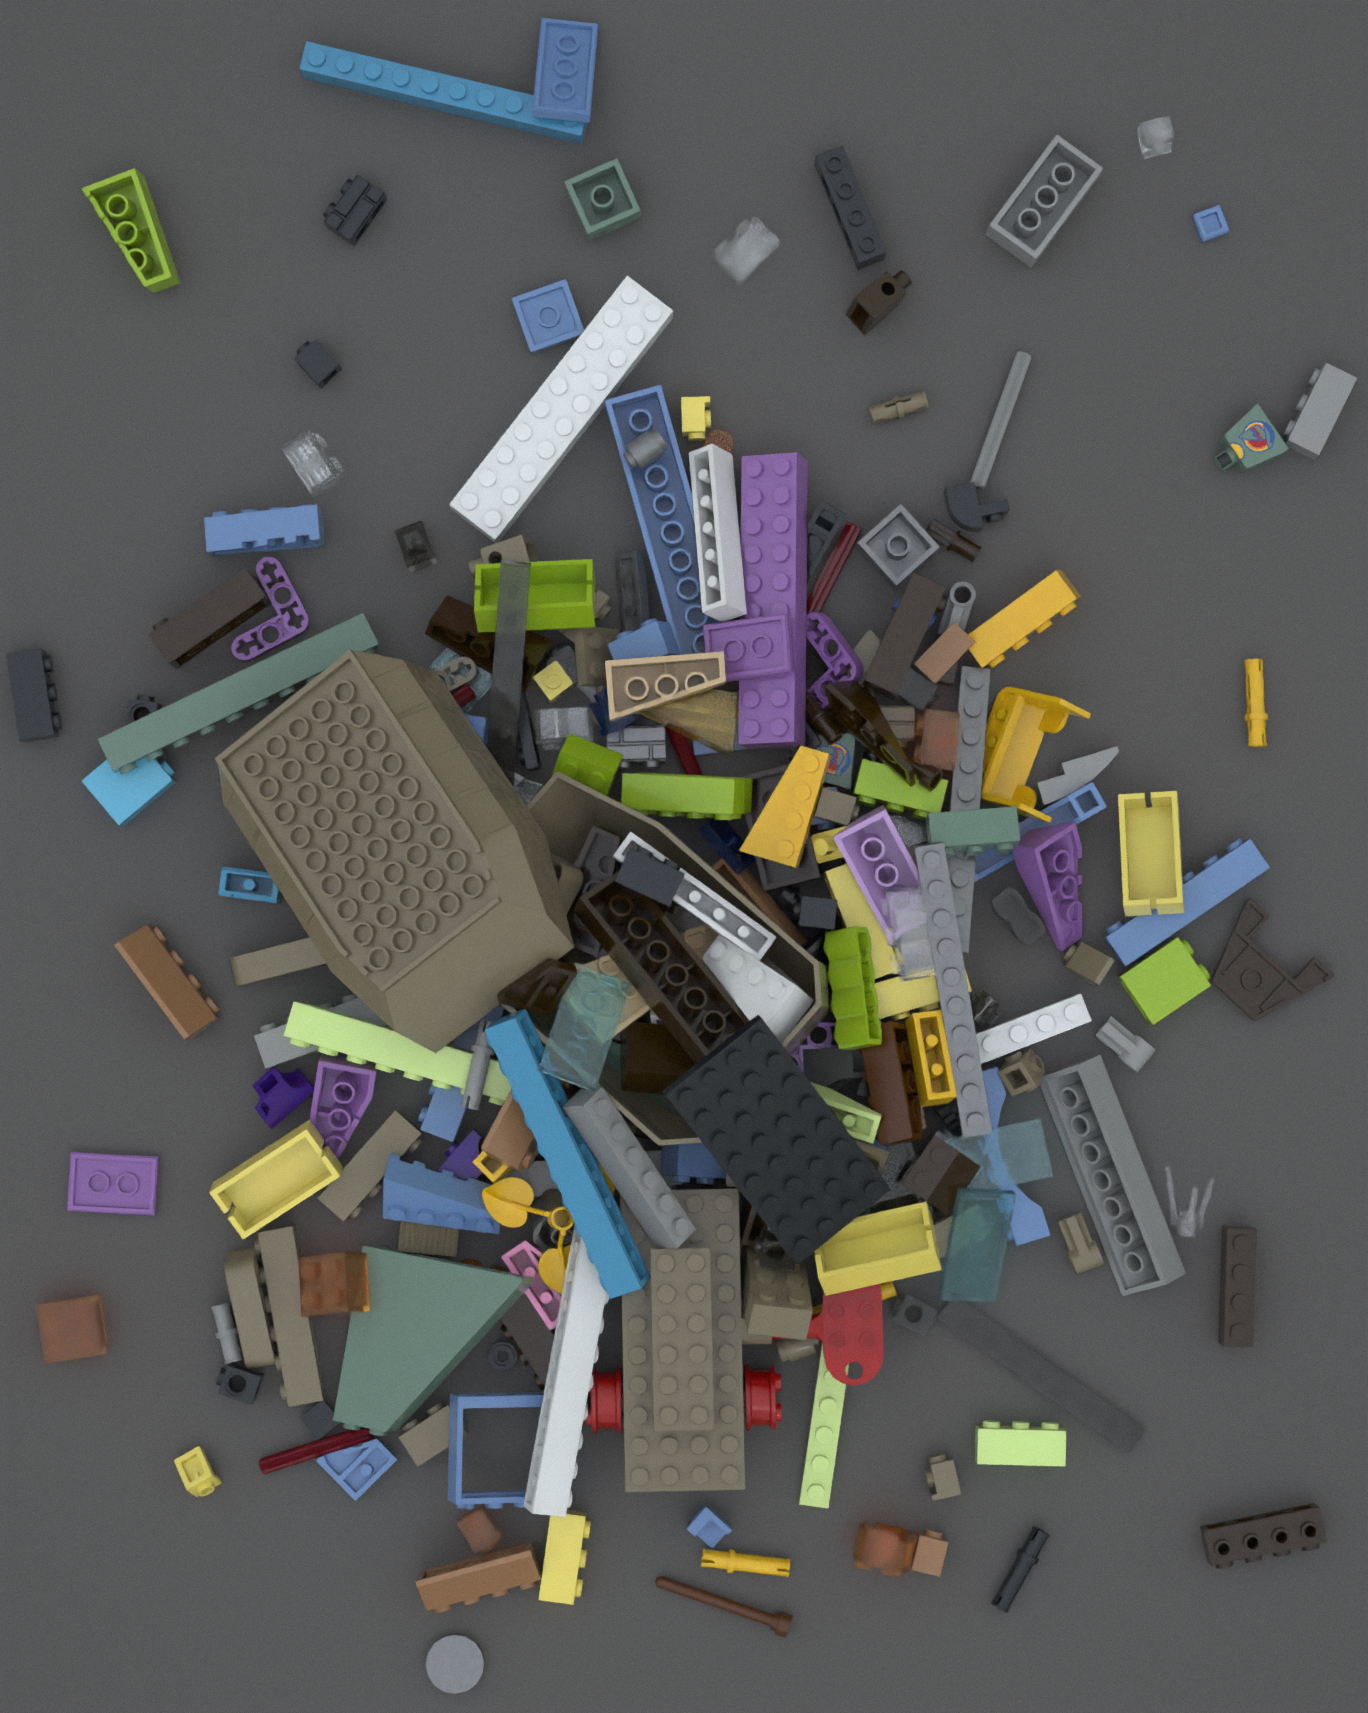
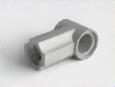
[937,581,976,635]
[1095,1016,1156,1073]

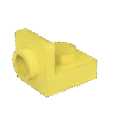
[533,661,573,703]
[174,1446,222,1497]

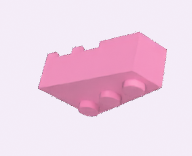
[501,1238,562,1330]

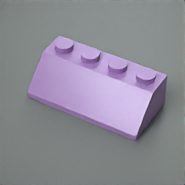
[833,805,926,940]

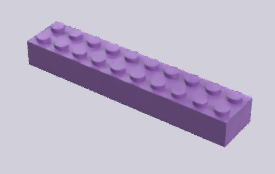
[738,452,808,749]

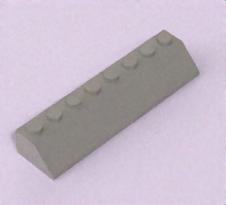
[1039,1055,1186,1296]

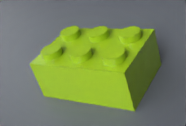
[851,759,948,821]

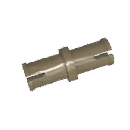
[868,390,929,424]

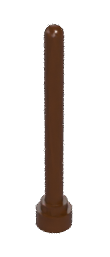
[655,1576,793,1638]

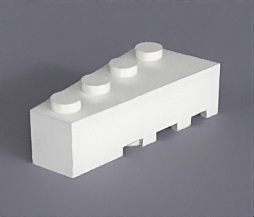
[702,935,814,1043]

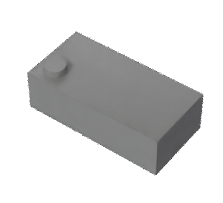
[985,135,1104,268]

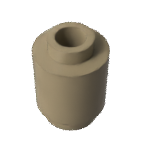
[775,1338,820,1363]

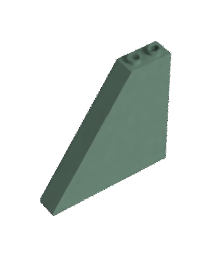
[333,1245,534,1436]

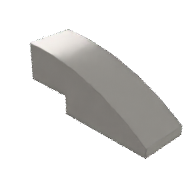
[1034,746,1119,807]

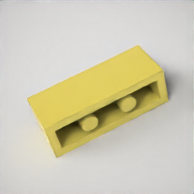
[539,1510,591,1605]

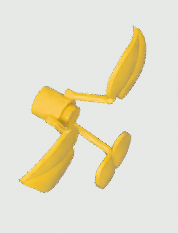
[482,1164,615,1295]

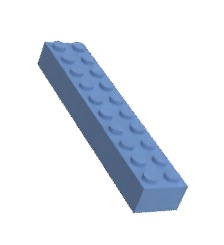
[605,385,727,655]

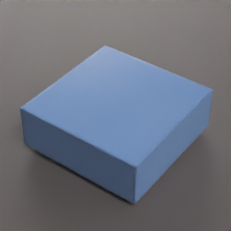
[1191,205,1230,243]

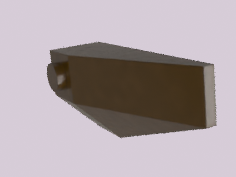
[825,680,916,787]

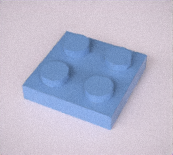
[511,279,584,354]

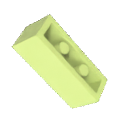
[975,1420,1066,1466]

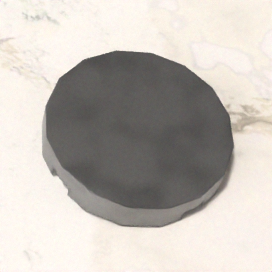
[425,1633,485,1694]

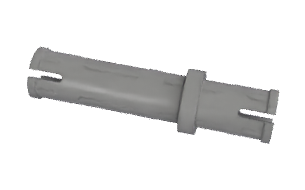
[460,1019,495,1111]

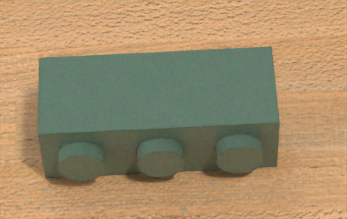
[926,806,1020,858]

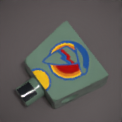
[1214,404,1289,473]
[788,733,856,790]

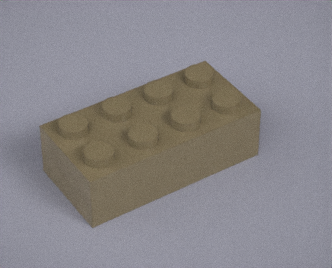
[740,1239,813,1340]

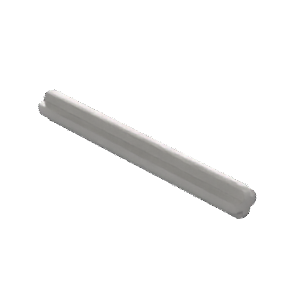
[970,351,1031,489]

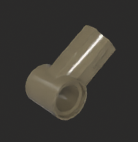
[1057,1212,1104,1275]

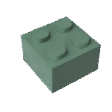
[564,158,641,242]

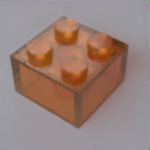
[911,709,960,775]
[298,1252,370,1318]
[35,1293,108,1364]

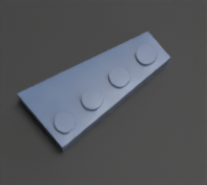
[204,504,326,556]
[383,1153,501,1234]

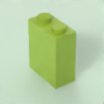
[1117,937,1211,1025]

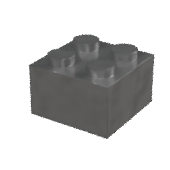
[856,504,940,590]

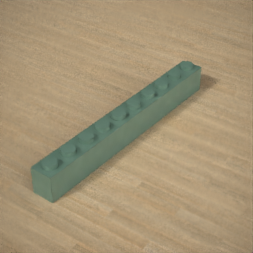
[97,613,379,775]

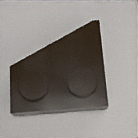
[497,958,577,1017]

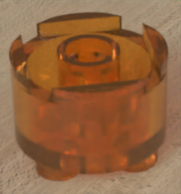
[852,1521,917,1578]

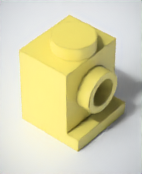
[681,396,711,441]

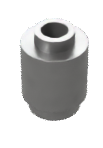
[623,428,668,470]

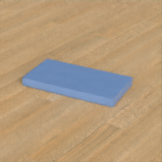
[532,18,598,123]

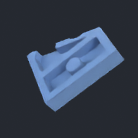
[316,1437,398,1501]

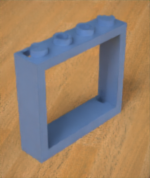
[447,1392,544,1509]

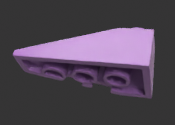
[1013,821,1082,951]
[310,1052,377,1159]

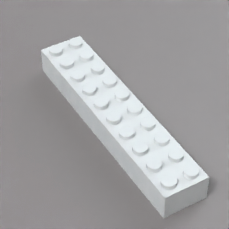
[449,276,673,543]

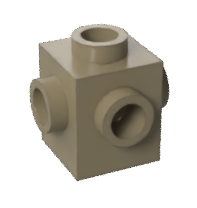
[997,1048,1046,1097]

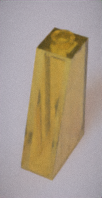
[639,689,739,755]

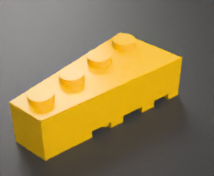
[968,569,1081,668]
[739,746,832,868]

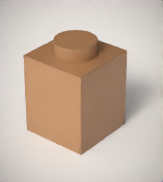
[909,1528,948,1577]

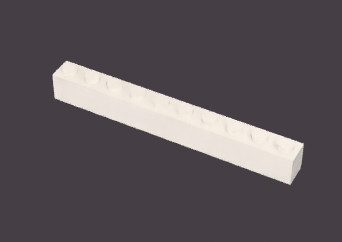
[523,1226,609,1517]

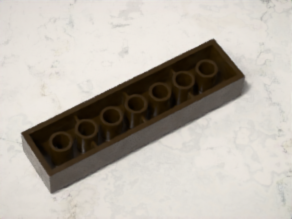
[573,871,749,1064]

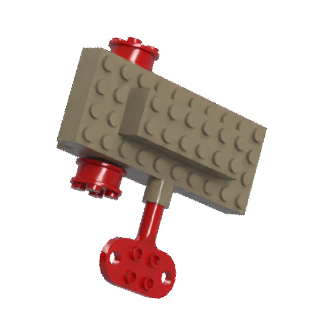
[586,1189,884,1492]

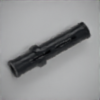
[991,1526,1050,1613]

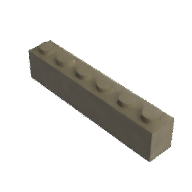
[254,1224,326,1407]

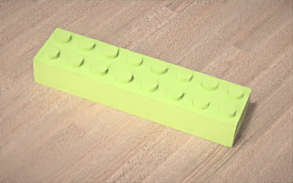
[283,1001,511,1106]

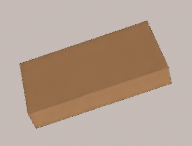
[913,622,975,685]

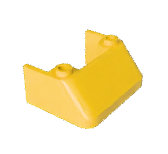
[980,687,1091,823]

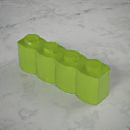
[823,926,882,1050]

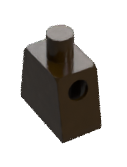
[845,270,912,336]

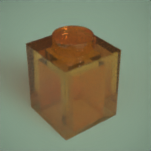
[457,1504,502,1554]

